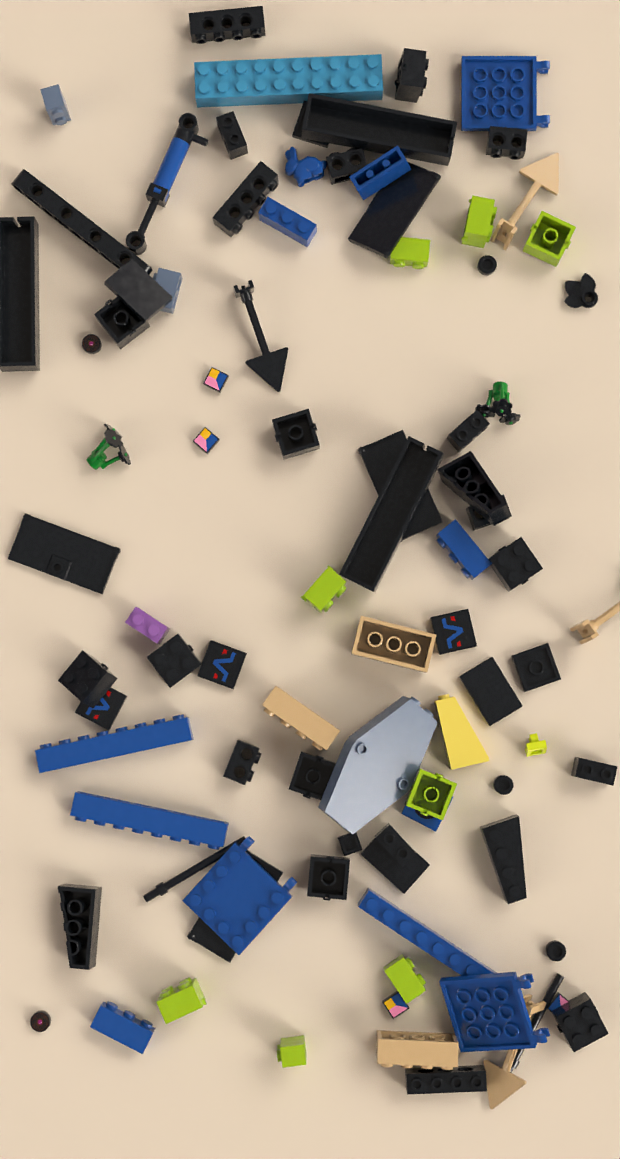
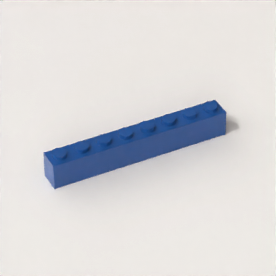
[35,714,194,773]
[70,791,229,850]
[358,888,497,976]

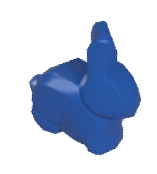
[285,147,327,187]

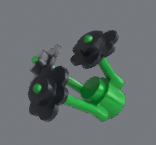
[475,381,521,425]

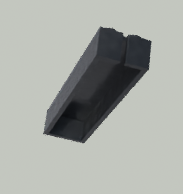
[301,93,457,166]
[0,216,40,372]
[339,436,444,592]

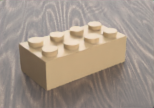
[351,616,436,673]
[262,686,340,751]
[376,1030,459,1070]

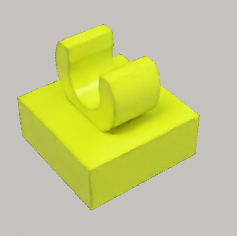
[525,733,547,757]

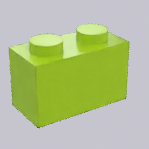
[390,237,430,269]
[383,954,426,1004]
[277,1035,307,1068]

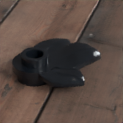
[564,273,598,308]

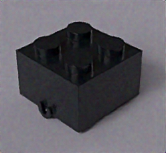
[394,48,429,103]
[94,297,150,349]
[272,409,320,460]
[488,537,543,592]
[147,633,202,688]
[58,650,118,708]
[289,751,336,800]
[307,854,350,901]
[551,992,609,1052]

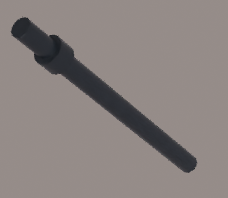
[143,836,246,902]
[510,973,564,1073]

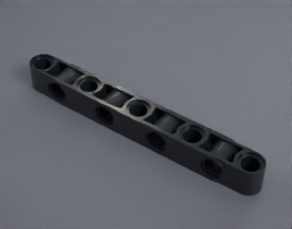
[11,169,153,275]

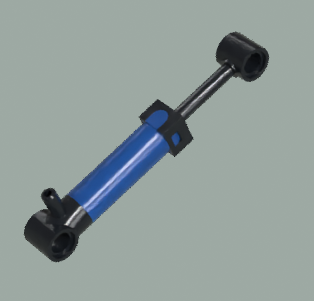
[126,113,208,255]

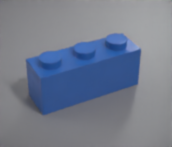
[350,145,411,200]
[258,197,317,247]
[436,519,492,580]
[90,1001,155,1054]

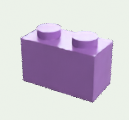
[125,607,170,645]

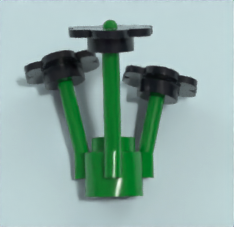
[87,424,131,470]

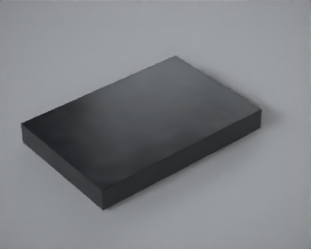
[104,259,173,323]
[459,657,522,726]
[361,838,430,894]

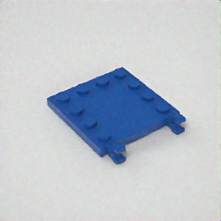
[461,56,550,131]
[182,836,297,955]
[439,972,550,1052]

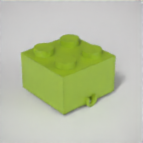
[461,195,497,248]
[522,211,576,267]
[301,565,346,613]
[405,768,457,820]
[156,977,207,1024]

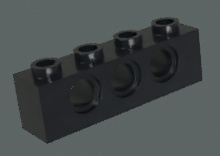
[189,6,266,44]
[212,161,279,237]
[405,1065,487,1095]

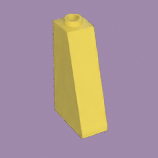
[434,694,489,770]

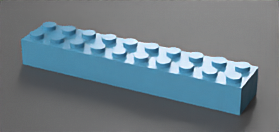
[194,54,383,108]

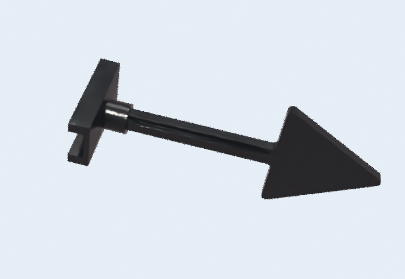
[233,280,288,392]

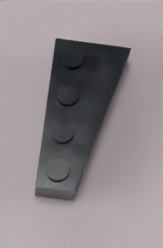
[437,451,511,526]
[480,814,527,904]
[58,884,102,970]

